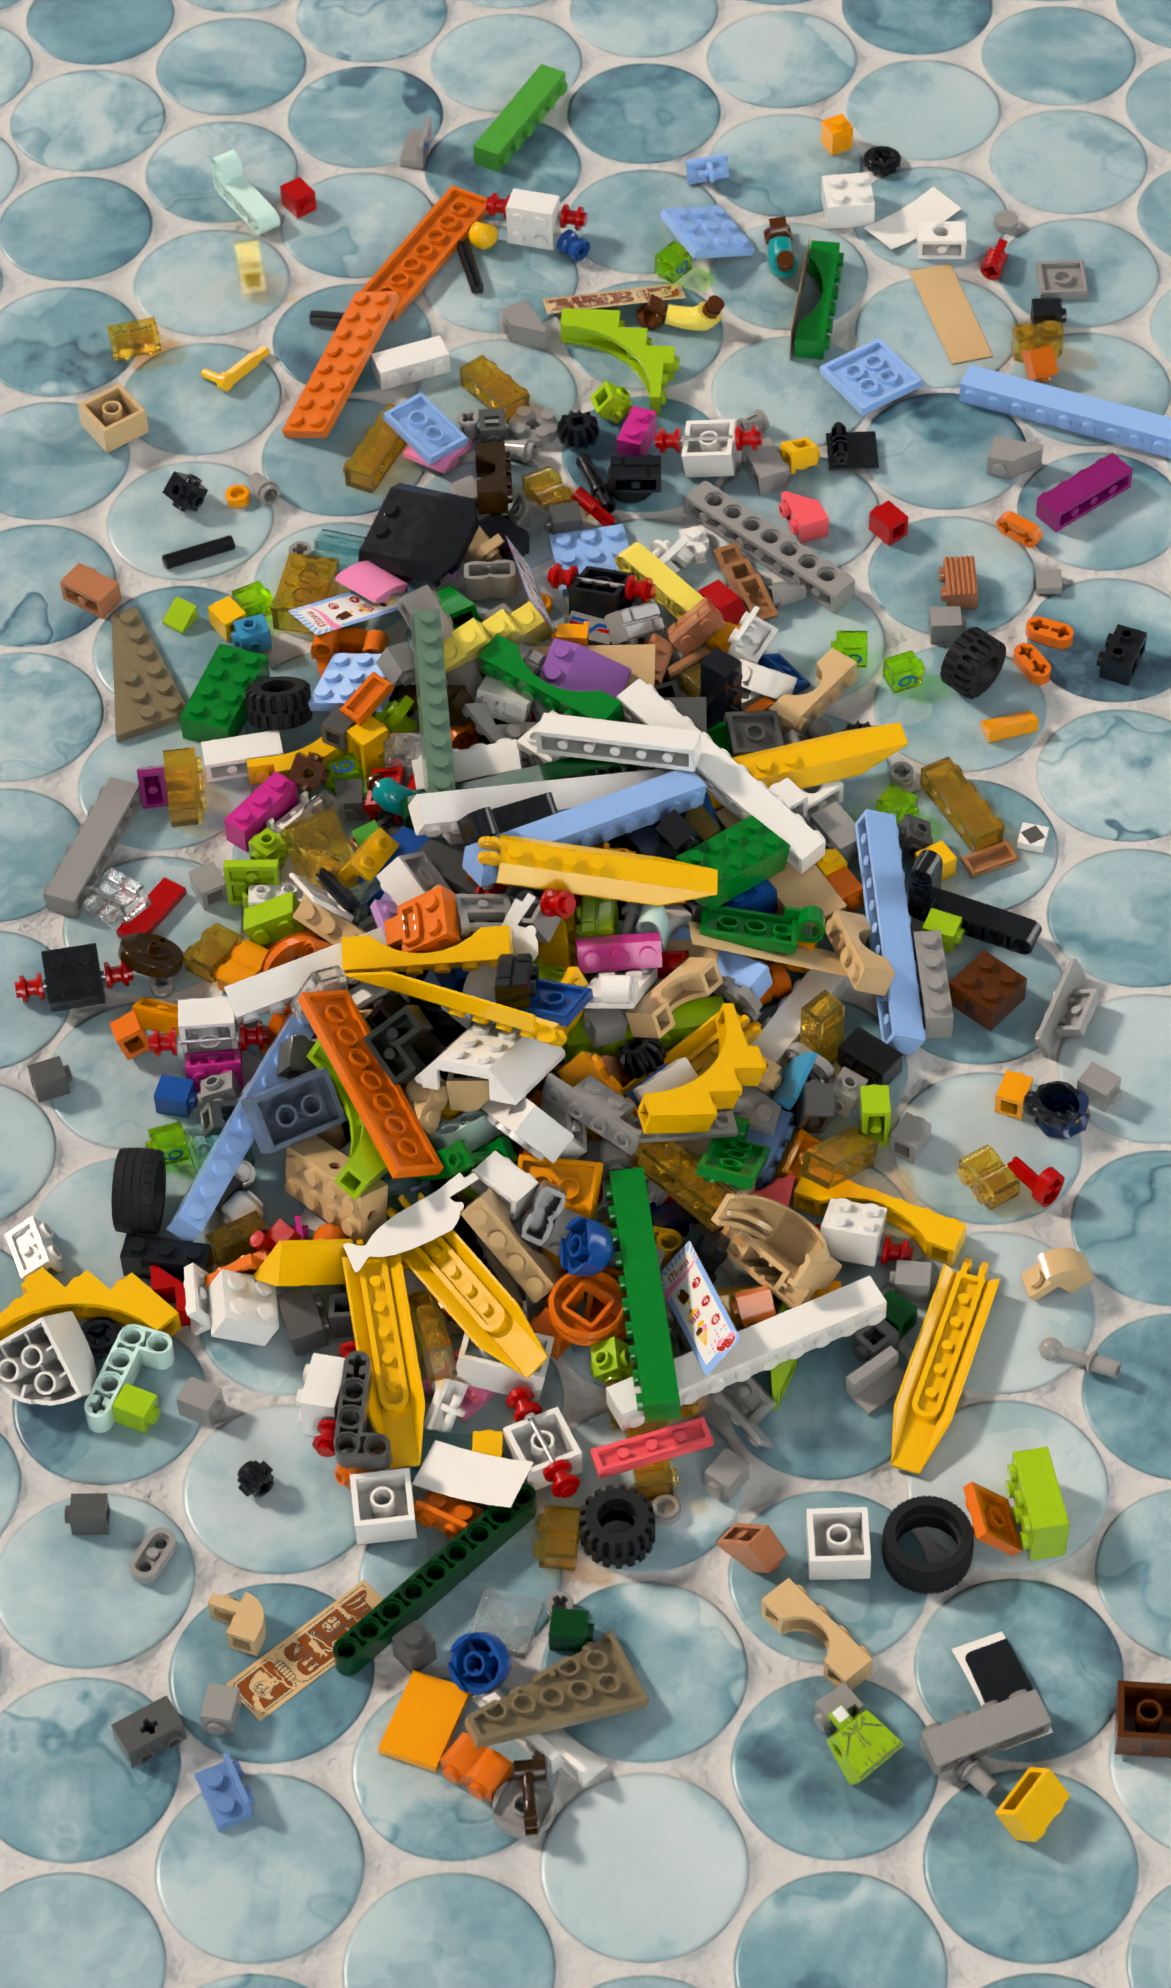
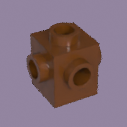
[287,752,330,792]

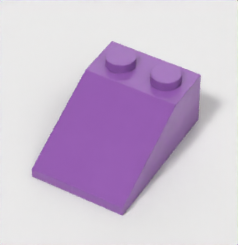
[539,638,631,698]

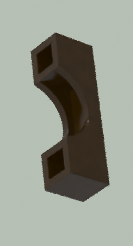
[475,441,513,515]
[389,684,474,727]

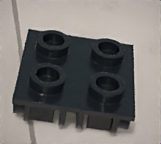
[826,422,879,470]

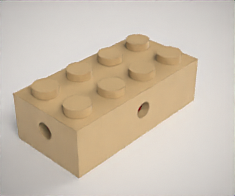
[285,1135,388,1242]

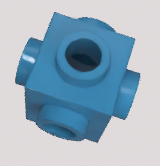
[231,613,272,653]

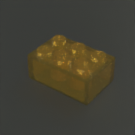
[271,553,340,634]
[280,807,359,891]

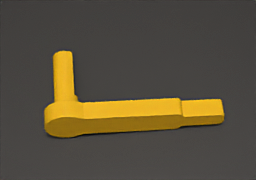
[201,346,270,391]

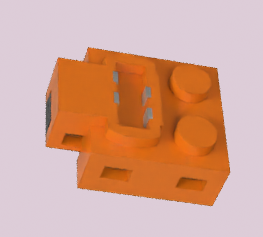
[384,885,461,953]

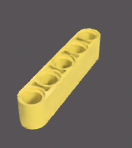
[615,542,704,620]

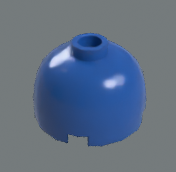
[559,1217,614,1277]
[448,1632,511,1695]

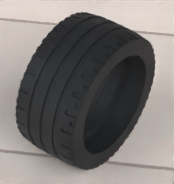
[111,1147,166,1234]
[882,1496,974,1594]

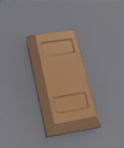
[662,647,711,683]
[959,840,1020,879]

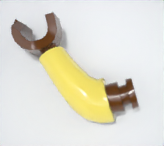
[636,294,725,331]

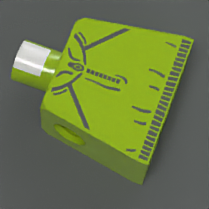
[826,1704,904,1786]

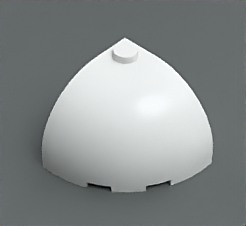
[0,1311,97,1405]

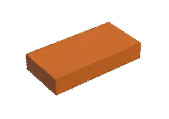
[339,672,395,727]

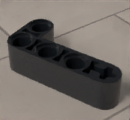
[457,792,559,846]

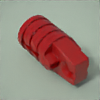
[980,238,1009,280]

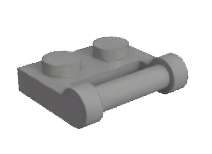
[455,894,511,937]

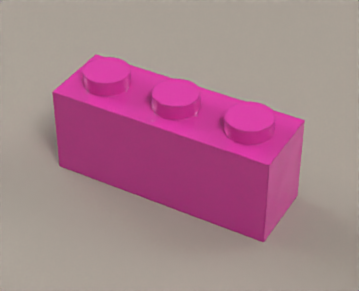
[224,771,299,852]
[575,932,663,973]

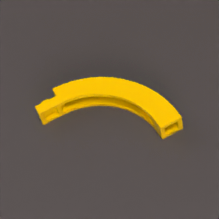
[247,737,349,785]

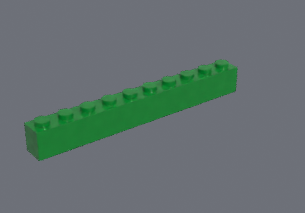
[605,1167,681,1423]

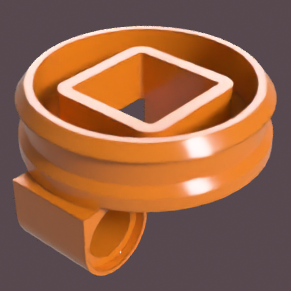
[311,628,390,677]
[261,933,332,1014]
[545,1271,627,1347]

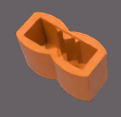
[440,1732,514,1802]

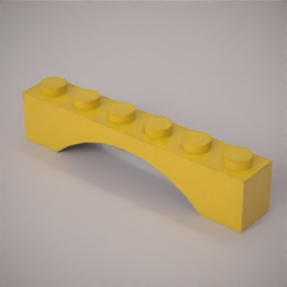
[341,925,514,979]
[793,1166,967,1267]

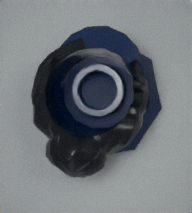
[1023,1081,1091,1139]

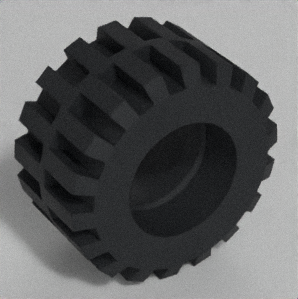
[940,627,1006,699]
[245,676,313,730]
[579,1485,655,1569]

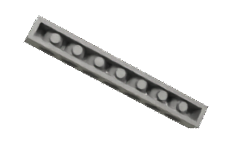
[685,480,855,614]

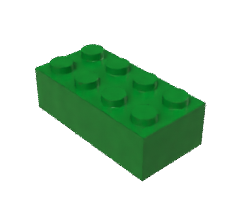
[180,644,270,743]
[675,815,791,912]

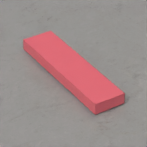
[590,1416,714,1479]

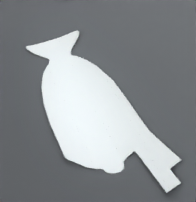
[441,893,538,1029]
[343,1172,479,1273]

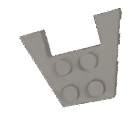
[462,700,556,768]

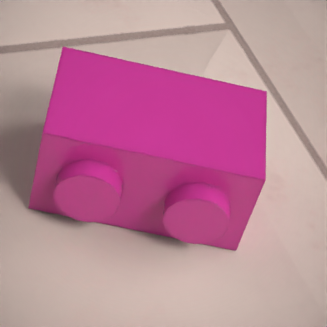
[617,406,657,456]

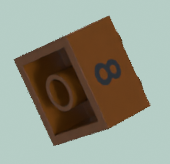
[949,950,1027,1032]
[1115,1680,1171,1758]

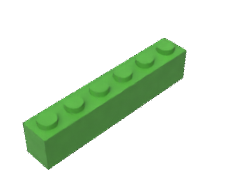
[473,64,568,172]

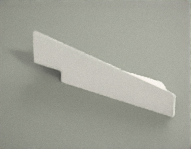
[469,1689,607,1787]

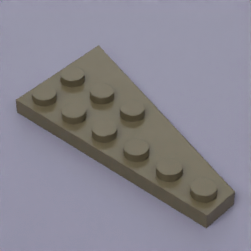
[112,607,186,743]
[464,1629,649,1749]

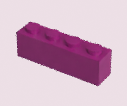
[1036,452,1133,532]

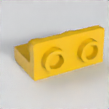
[338,827,399,882]

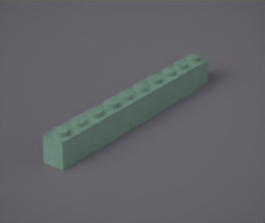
[411,610,456,838]

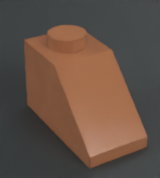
[716,1523,788,1573]

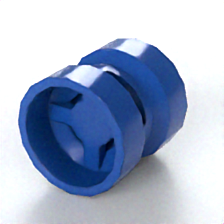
[557,229,590,262]

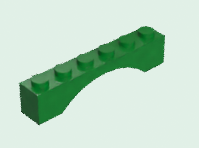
[794,240,844,360]
[478,634,625,722]

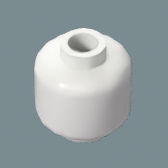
[221,1190,264,1232]

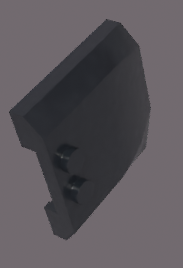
[358,483,479,588]

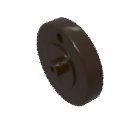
[118,933,184,978]

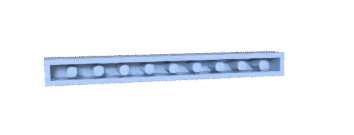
[959,364,1171,458]
[462,770,707,887]
[855,809,926,1055]
[166,1003,315,1242]

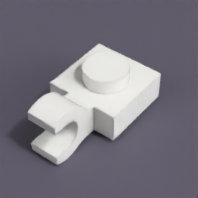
[679,525,709,564]

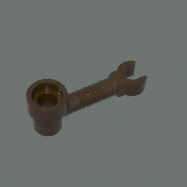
[513,1754,547,1836]

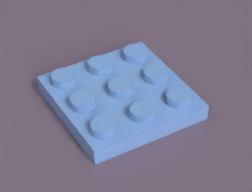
[660,205,755,259]
[820,337,922,416]
[549,524,629,596]
[308,653,395,712]

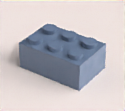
[240,1068,347,1154]

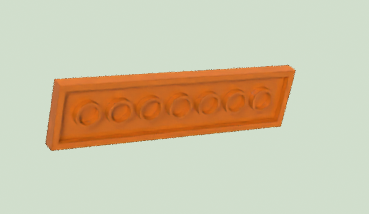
[360,185,489,322]
[282,291,400,438]
[297,990,444,1179]

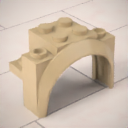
[711,1193,842,1309]

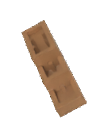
[713,542,779,621]

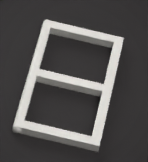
[289,873,354,922]

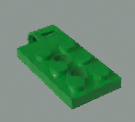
[700,906,825,955]
[696,1115,771,1190]

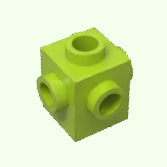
[590,381,633,424]
[248,827,288,869]
[590,1336,634,1386]

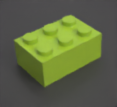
[1005,1446,1069,1561]

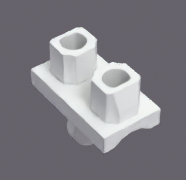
[650,535,695,575]
[424,1376,468,1435]

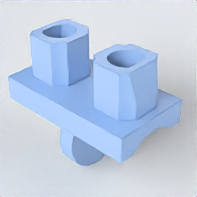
[685,153,729,185]

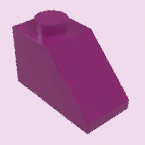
[137,765,169,809]

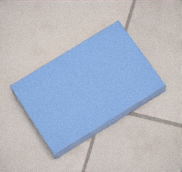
[383,392,469,466]

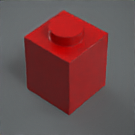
[280,177,317,219]
[869,500,909,546]

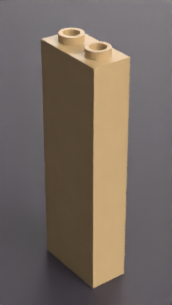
[715,807,847,927]

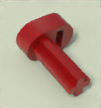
[1006,1156,1065,1207]

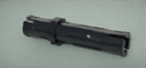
[576,454,616,514]

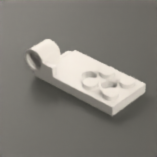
[584,968,658,1009]

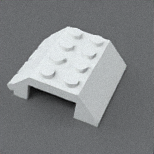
[415,1020,565,1105]

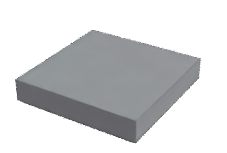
[1036,260,1089,300]

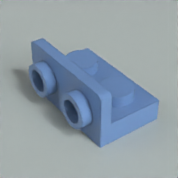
[194,1752,256,1831]

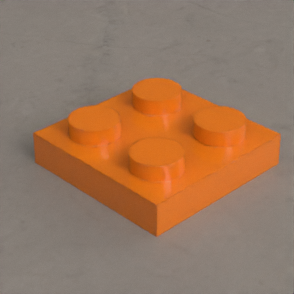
[963,1482,1022,1556]

